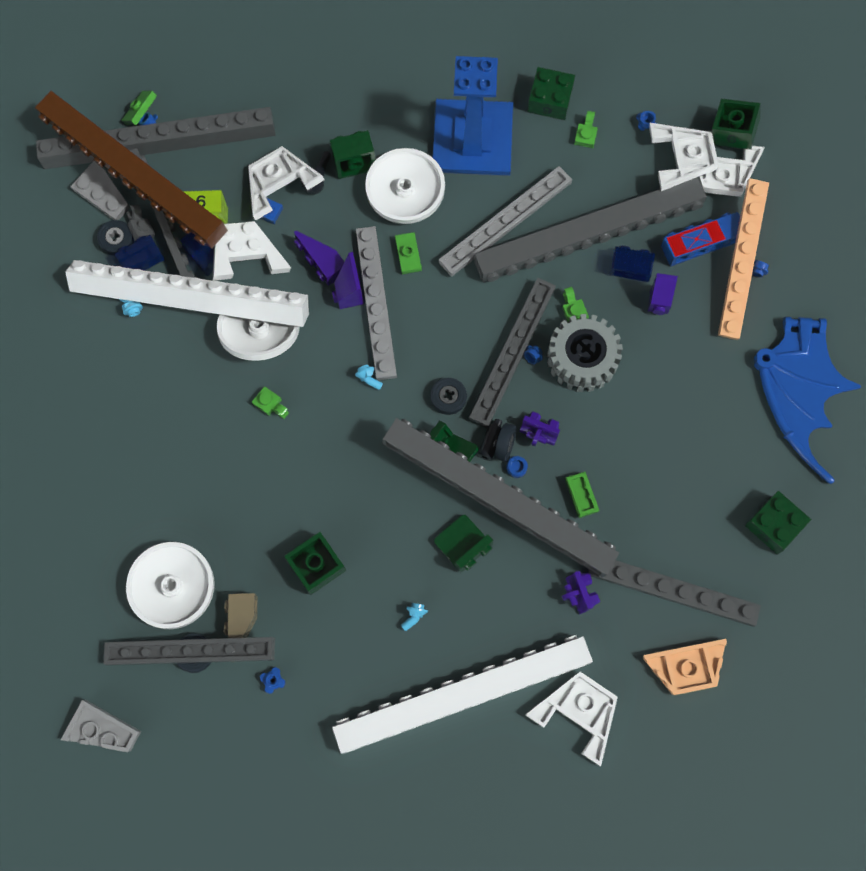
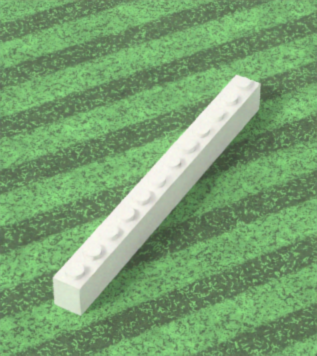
[66,260,309,327]
[332,635,593,754]

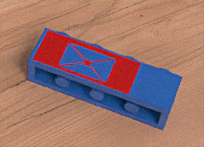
[661,212,740,267]

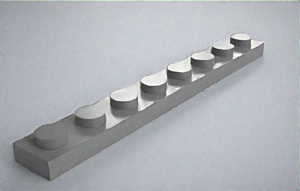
[439,166,572,277]
[356,226,397,381]

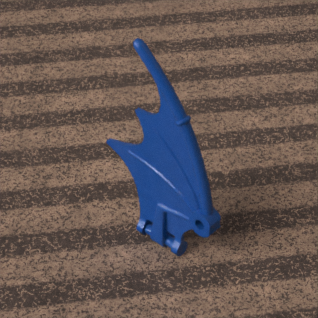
[754,317,861,484]

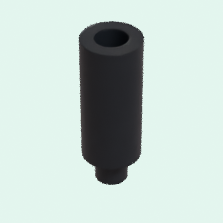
[478,419,503,461]

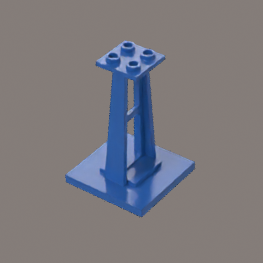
[433,56,513,176]

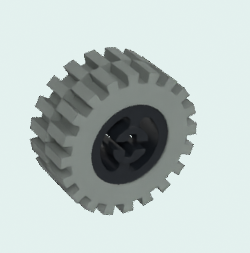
[547,314,623,392]

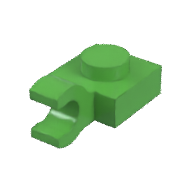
[574,111,598,148]
[562,287,589,322]
[252,386,289,419]

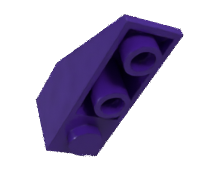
[294,231,344,286]

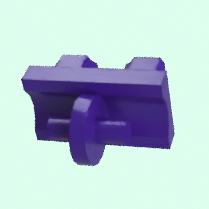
[519,411,560,446]
[562,571,600,614]

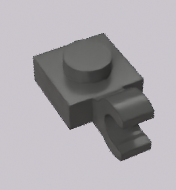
[127,205,155,241]

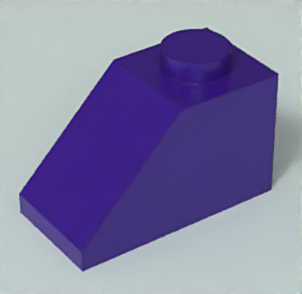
[648,273,678,315]

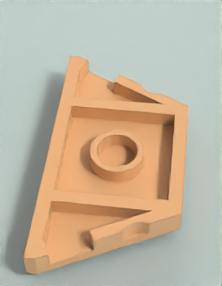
[643,639,727,696]

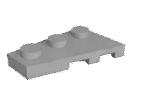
[70,161,129,220]
[61,699,141,752]

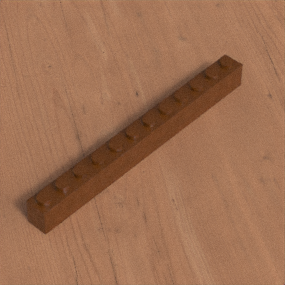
[35,91,228,249]

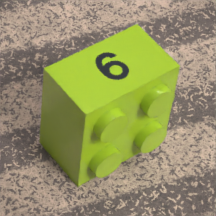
[183,190,228,224]

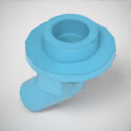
[120,299,143,317]
[355,365,383,390]
[401,603,428,631]

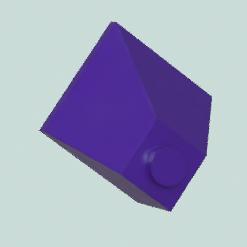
[332,252,363,309]

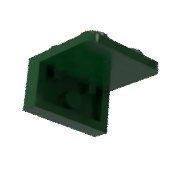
[430,420,478,462]
[434,515,494,573]

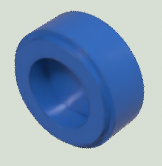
[506,456,528,478]

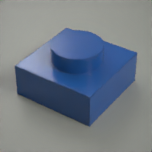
[260,198,283,224]

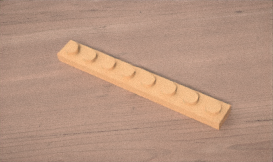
[718,178,769,340]

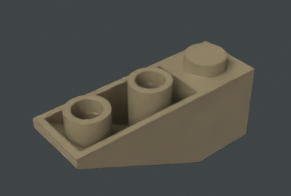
[224,593,258,638]

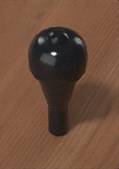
[302,151,331,195]

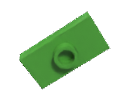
[121,91,157,126]
[395,232,422,275]
[565,472,600,518]

